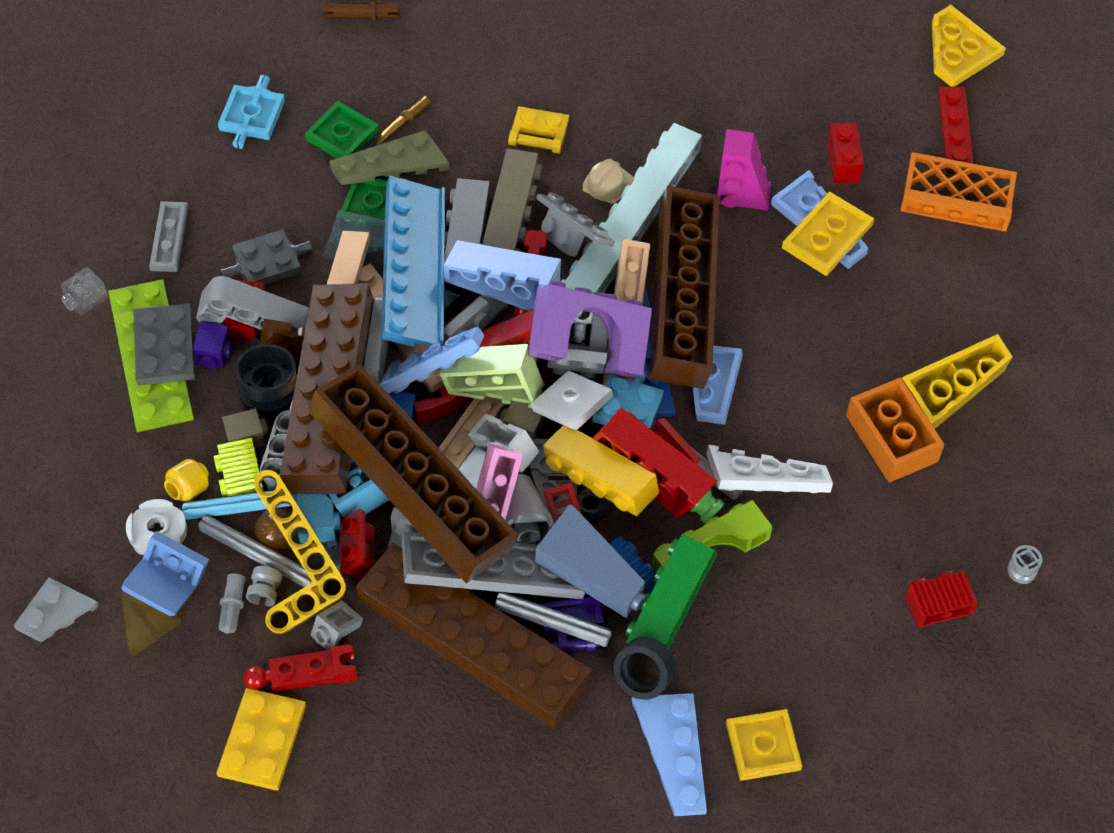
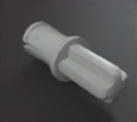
[218,573,246,634]

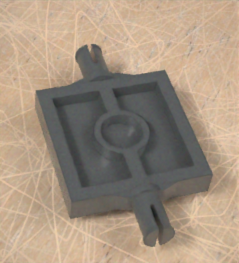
[221,229,313,286]

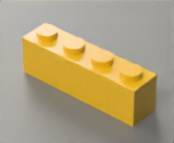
[543,425,659,516]

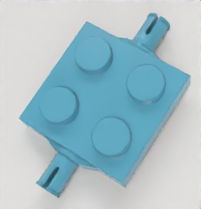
[218,75,285,149]
[592,371,664,429]

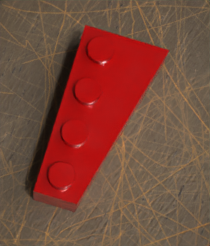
[592,407,718,519]

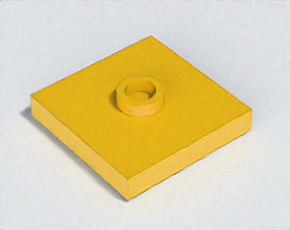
[726,709,802,781]

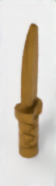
[377,96,431,145]

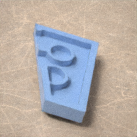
[693,346,743,425]

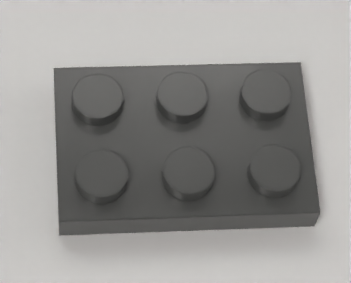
[134,303,195,385]

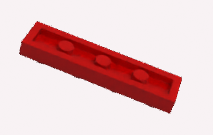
[938,86,973,172]

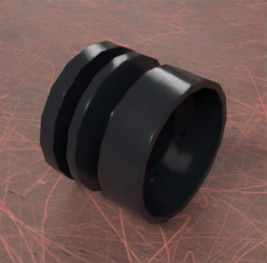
[235,344,297,421]

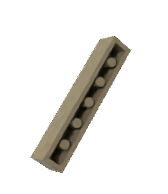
[482,148,542,252]

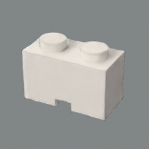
[468,414,539,473]

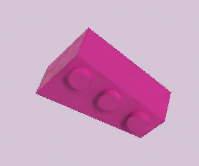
[717,129,772,210]

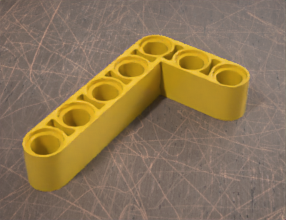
[254,470,346,634]

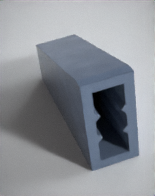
[535,504,646,618]

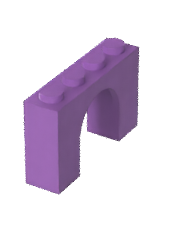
[528,281,652,378]

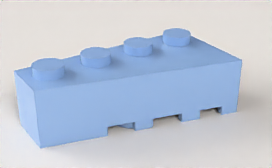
[444,240,561,311]

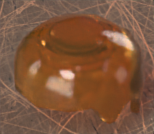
[254,507,299,552]

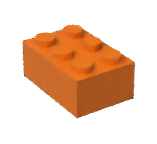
[846,378,945,483]

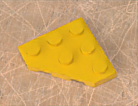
[932,5,1006,87]

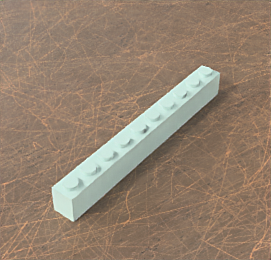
[561,123,702,339]

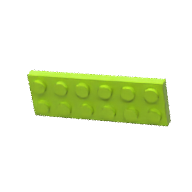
[108,279,194,432]

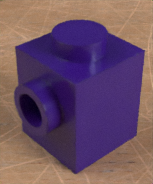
[193,322,233,369]

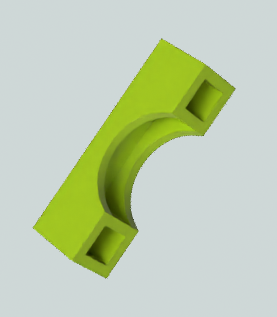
[652,500,772,572]

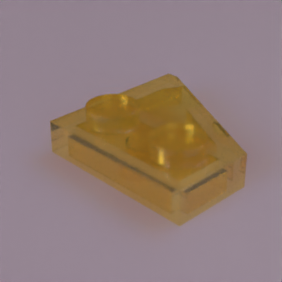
[121,592,182,657]

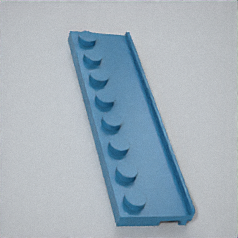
[381,176,445,347]

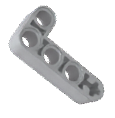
[196,276,309,330]

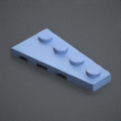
[771,170,868,269]
[379,326,484,394]
[631,693,707,816]

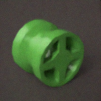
[690,490,724,524]

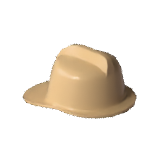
[583,159,634,204]

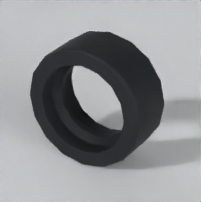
[613,637,675,700]

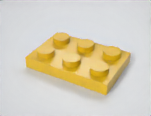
[782,191,874,276]
[217,688,306,791]

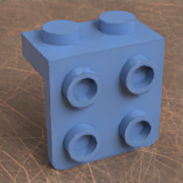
[121,531,209,616]

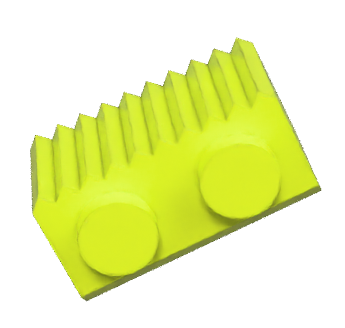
[214,437,264,497]

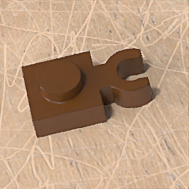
[260,319,306,350]

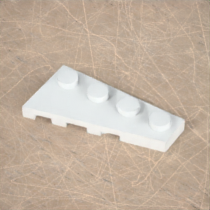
[706,445,833,493]

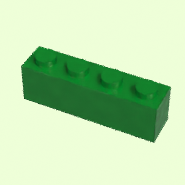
[625,534,718,649]

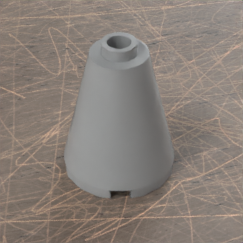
[506,474,555,545]

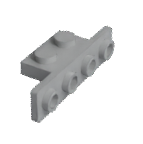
[536,192,615,257]
[442,294,508,347]

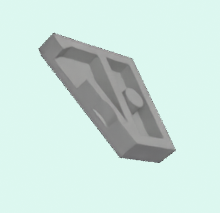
[14,577,99,642]

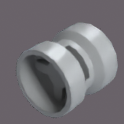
[1007,545,1043,584]
[246,566,282,607]

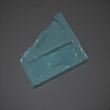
[323,210,385,260]

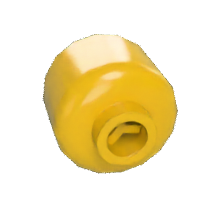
[164,459,209,502]

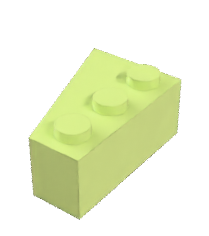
[439,344,544,408]

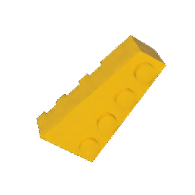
[901,334,1013,429]

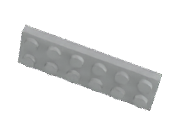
[401,531,585,599]

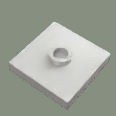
[531,371,613,431]

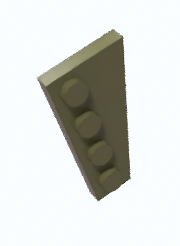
[330,130,449,185]

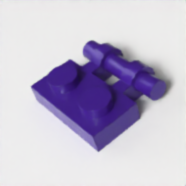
[539,597,604,654]

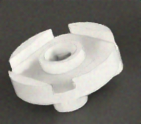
[126,499,187,555]

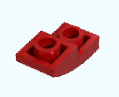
[414,387,470,425]

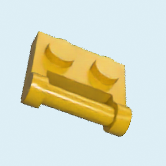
[508,106,569,154]

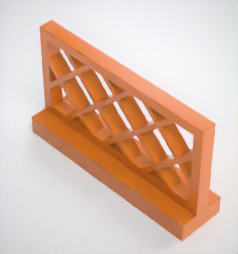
[900,152,1017,232]

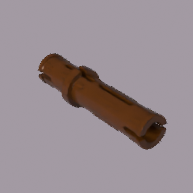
[323,0,400,21]

